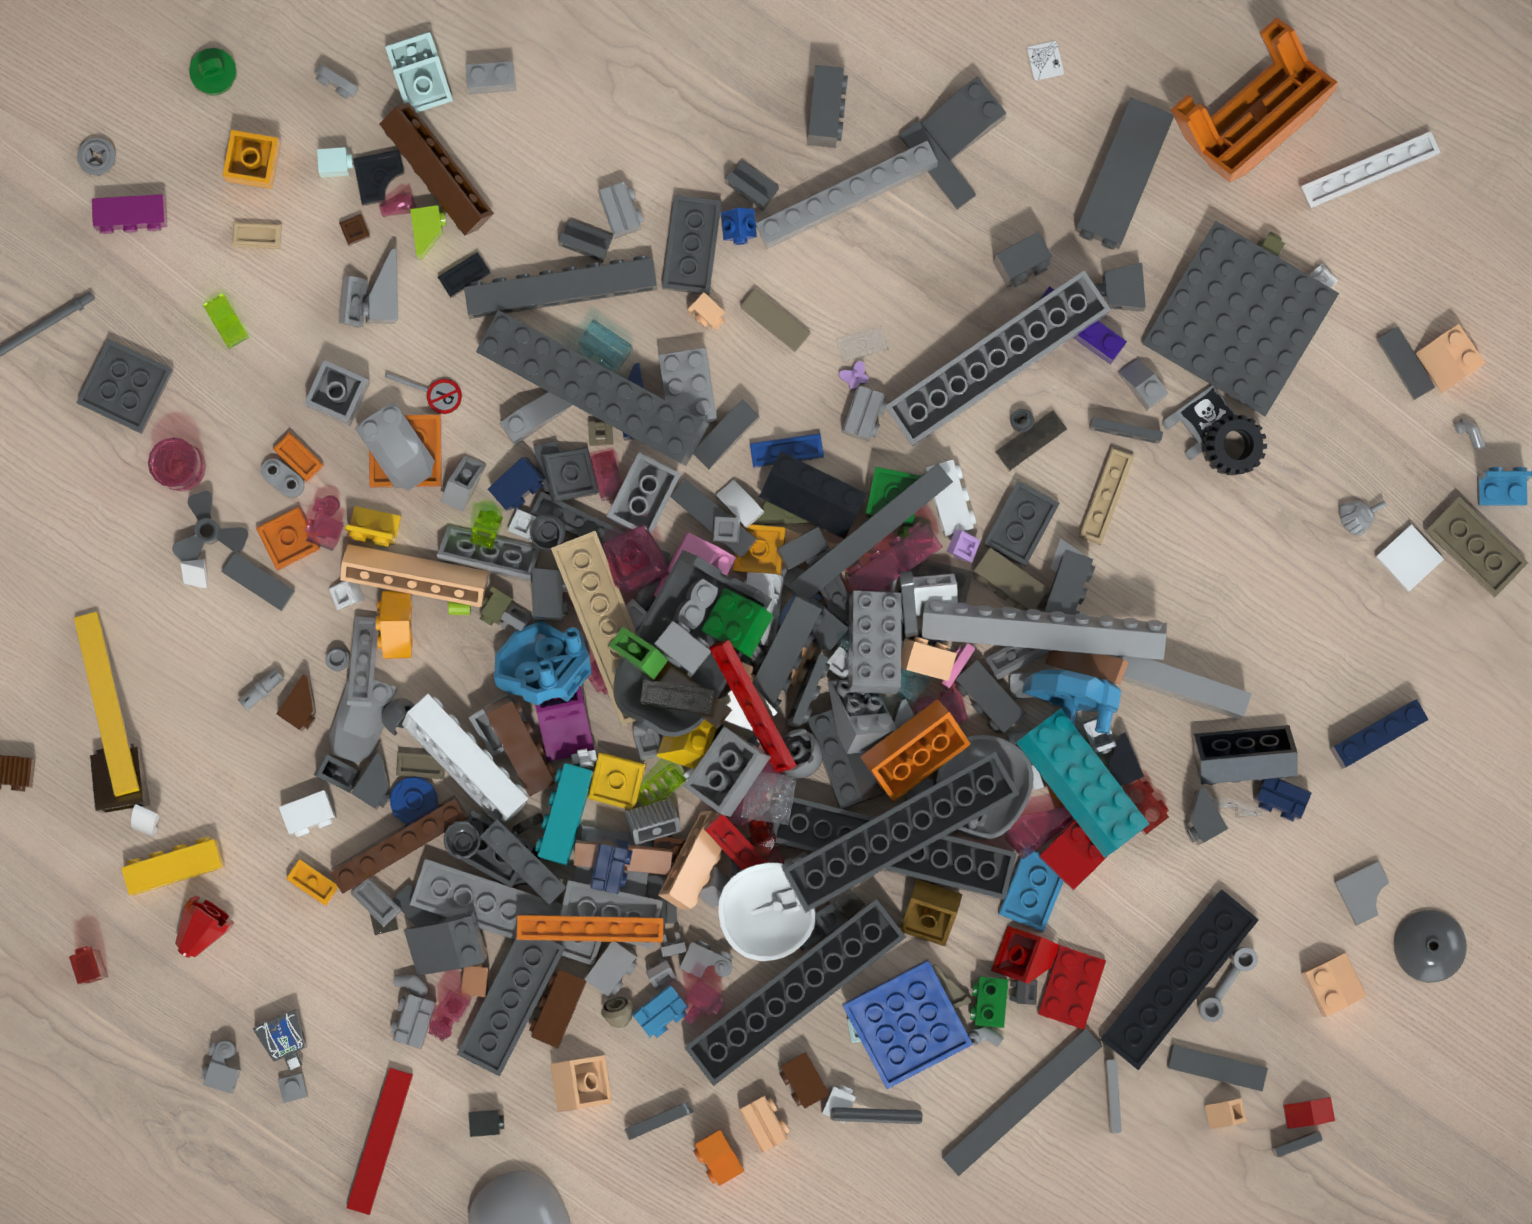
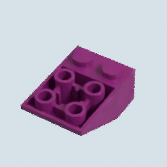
[535,686,594,762]

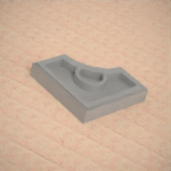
[1334,861,1389,926]

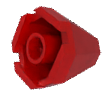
[175,895,234,958]

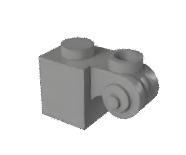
[680,940,733,979]
[201,1041,241,1094]

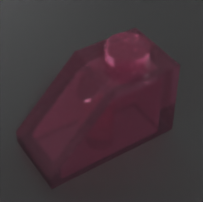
[590,450,622,502]

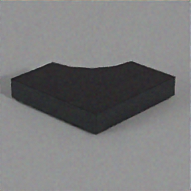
[353,150,404,206]

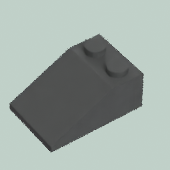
[921,76,1007,161]
[404,910,487,976]

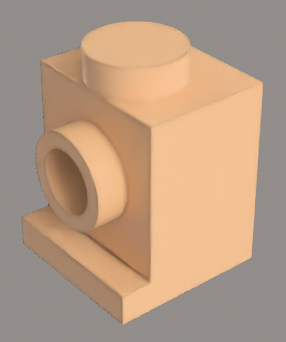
[688,293,725,331]

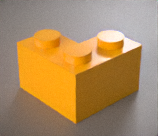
[376,591,413,659]

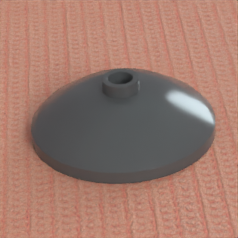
[1394,910,1467,983]

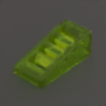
[638,763,686,807]

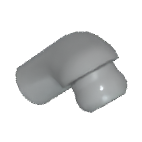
[1454,419,1485,449]
[393,975,428,998]
[968,1026,1004,1047]

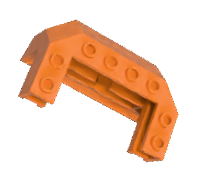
[1170,17,1338,182]

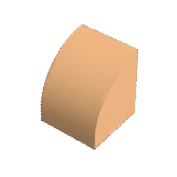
[1205,1098,1247,1129]

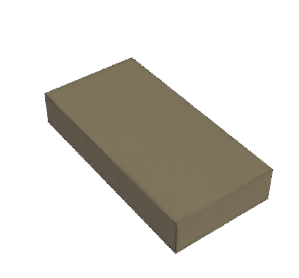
[396,751,445,780]

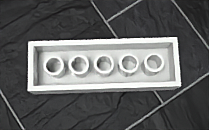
[402,694,528,825]

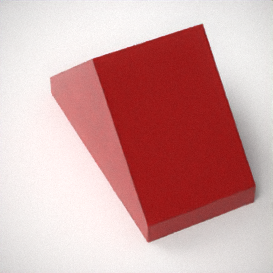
[1283,1097,1335,1129]

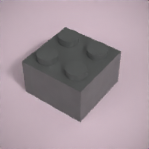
[994,232,1052,288]

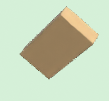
[232,222,282,249]

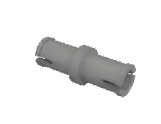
[238,668,284,711]

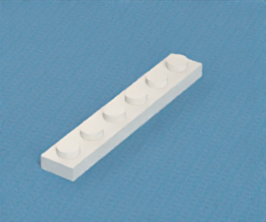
[1300,131,1441,209]

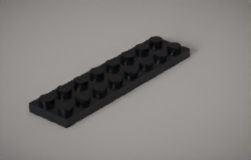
[1100,889,1259,1070]

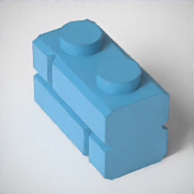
[632,985,688,1038]

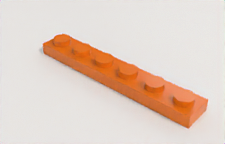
[517,915,663,943]

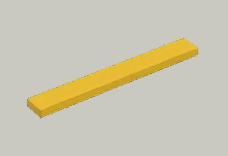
[74,611,139,797]

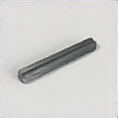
[830,1107,923,1124]

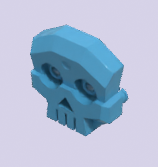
[494,620,592,705]
[1022,669,1121,734]

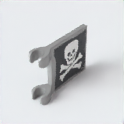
[1162,386,1236,460]

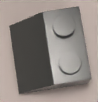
[532,568,568,621]
[1185,787,1228,845]

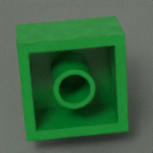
[701,588,774,658]

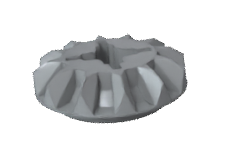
[77,138,116,176]

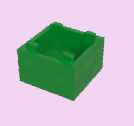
[865,467,921,526]

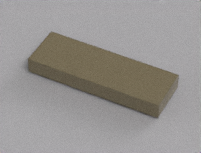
[740,289,810,352]

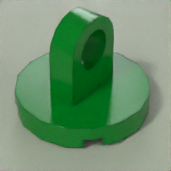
[189,48,237,96]

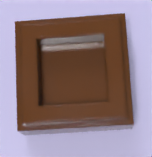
[339,214,370,246]

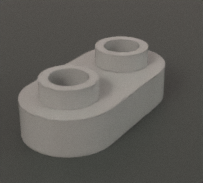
[314,64,359,99]
[261,459,305,498]

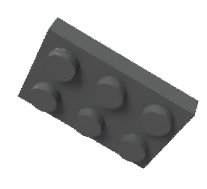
[984,481,1060,567]

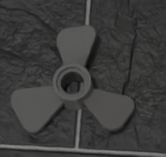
[172,491,249,561]

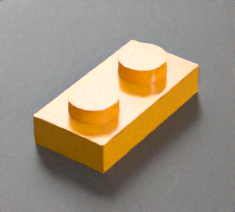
[286,859,339,906]

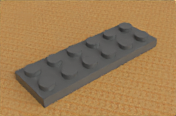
[457,937,566,1077]

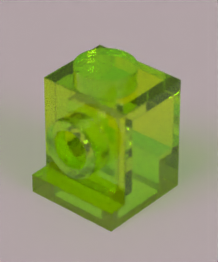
[470,510,503,549]

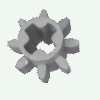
[740,641,769,668]

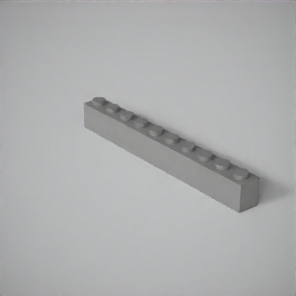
[922,601,1167,660]

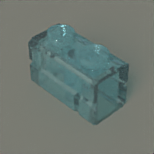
[577,319,633,372]

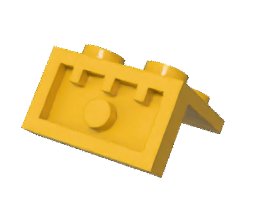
[345,506,402,547]

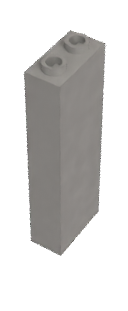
[1109,655,1252,720]

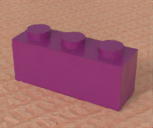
[92,194,168,234]

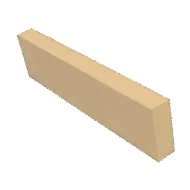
[1079,448,1134,545]

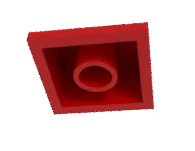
[1039,820,1108,890]

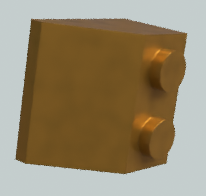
[900,879,963,946]

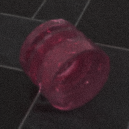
[148,437,206,492]

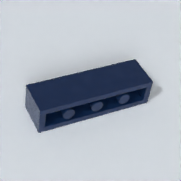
[1330,699,1429,769]

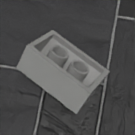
[606,452,681,539]
[684,726,771,817]

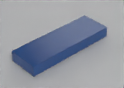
[750,433,824,468]

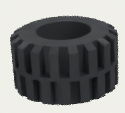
[1202,415,1267,475]

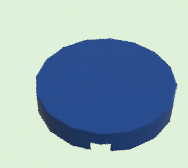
[390,777,438,823]

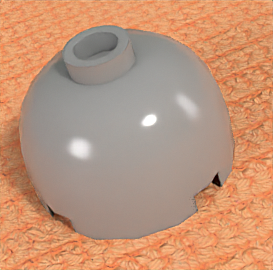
[782,729,823,778]

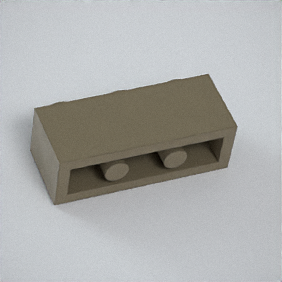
[973,548,1049,611]

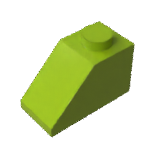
[410,205,447,260]

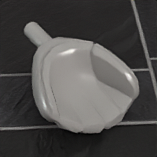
[1340,500,1387,536]

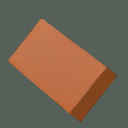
[273,432,324,483]

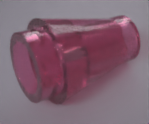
[379,191,416,217]

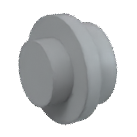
[325,647,350,672]

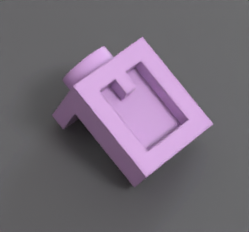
[947,529,980,563]

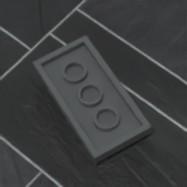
[662,195,722,295]

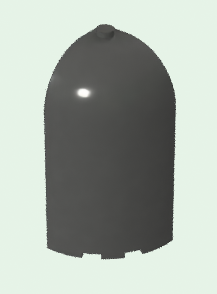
[613,550,772,737]

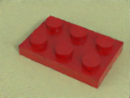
[1038,945,1106,1030]

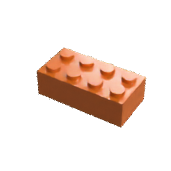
[860,699,971,802]

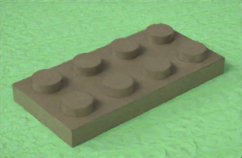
[1425,497,1528,598]

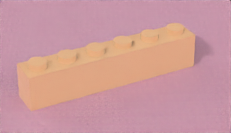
[340,544,489,607]

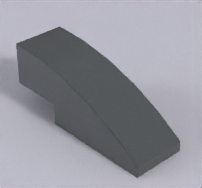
[693,399,760,469]

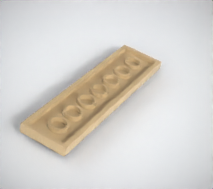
[551,531,636,726]

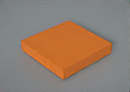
[256,506,320,571]

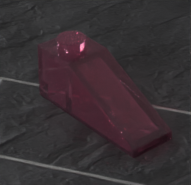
[1005,807,1075,860]

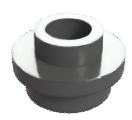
[1010,409,1034,432]

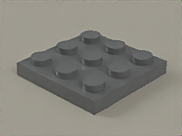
[76,339,173,434]
[785,654,830,728]

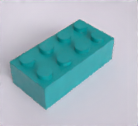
[535,763,594,866]

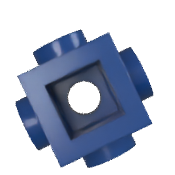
[721,208,757,245]

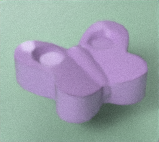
[839,361,868,390]

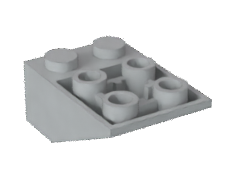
[828,679,897,754]

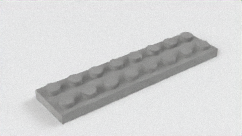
[410,859,602,966]

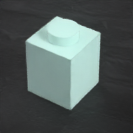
[317,147,353,178]

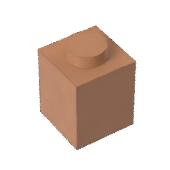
[461,963,490,997]

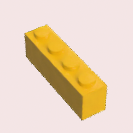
[121,836,225,896]

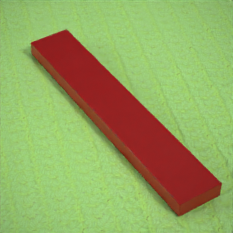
[709,640,797,773]
[346,1068,413,1215]

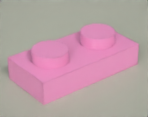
[941,643,976,690]

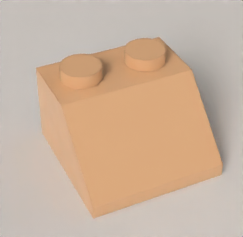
[1415,324,1486,393]
[1302,952,1366,1017]
[550,1055,612,1112]

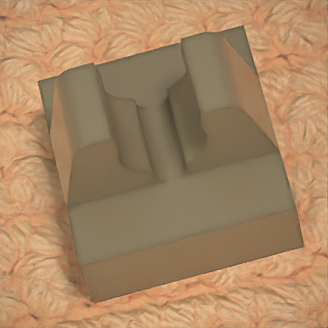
[588,421,614,446]

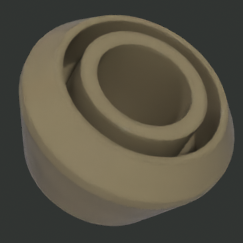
[601,997,633,1028]

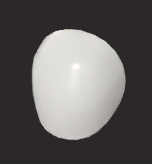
[718,863,815,961]

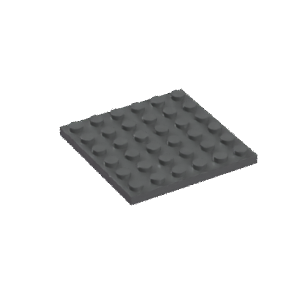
[1142,221,1339,417]

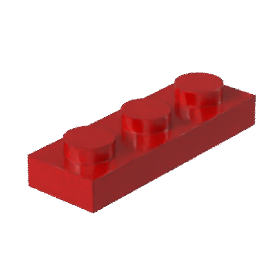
[703,813,768,871]

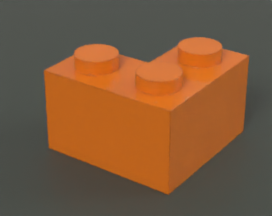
[693,1129,745,1186]

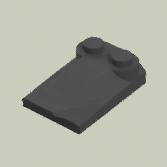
[460,810,540,888]

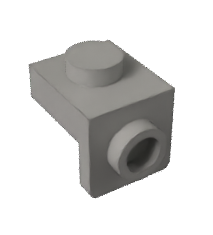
[1083,717,1116,755]
[633,726,661,761]

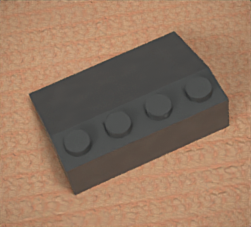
[807,709,886,809]

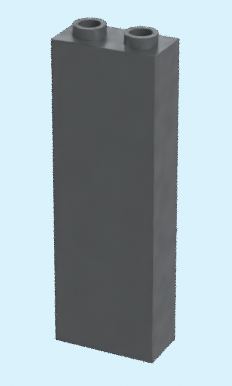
[1076,97,1174,250]

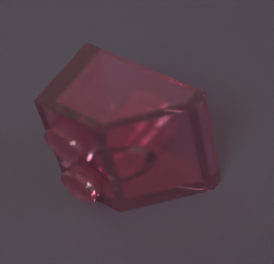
[603,524,669,593]

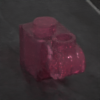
[305,495,345,551]
[428,990,472,1042]

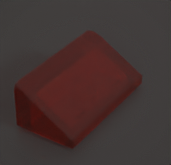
[748,811,776,861]

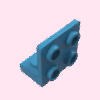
[1478,467,1532,506]

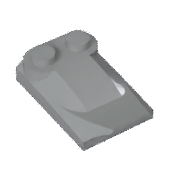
[355,402,435,491]
[327,679,397,763]

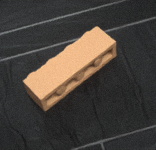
[658,810,722,910]

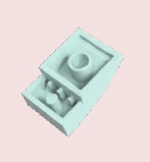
[385,31,453,112]

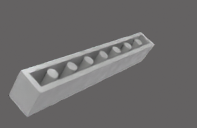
[756,141,938,249]

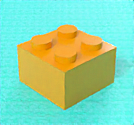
[222,130,281,190]

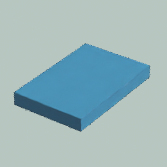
[999,847,1064,932]

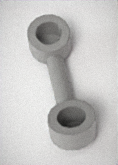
[1198,947,1258,1022]

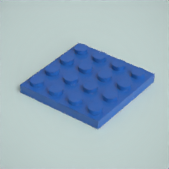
[842,959,973,1089]

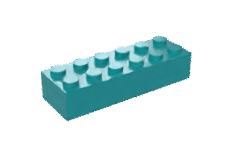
[1016,709,1149,858]

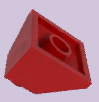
[991,926,1060,984]

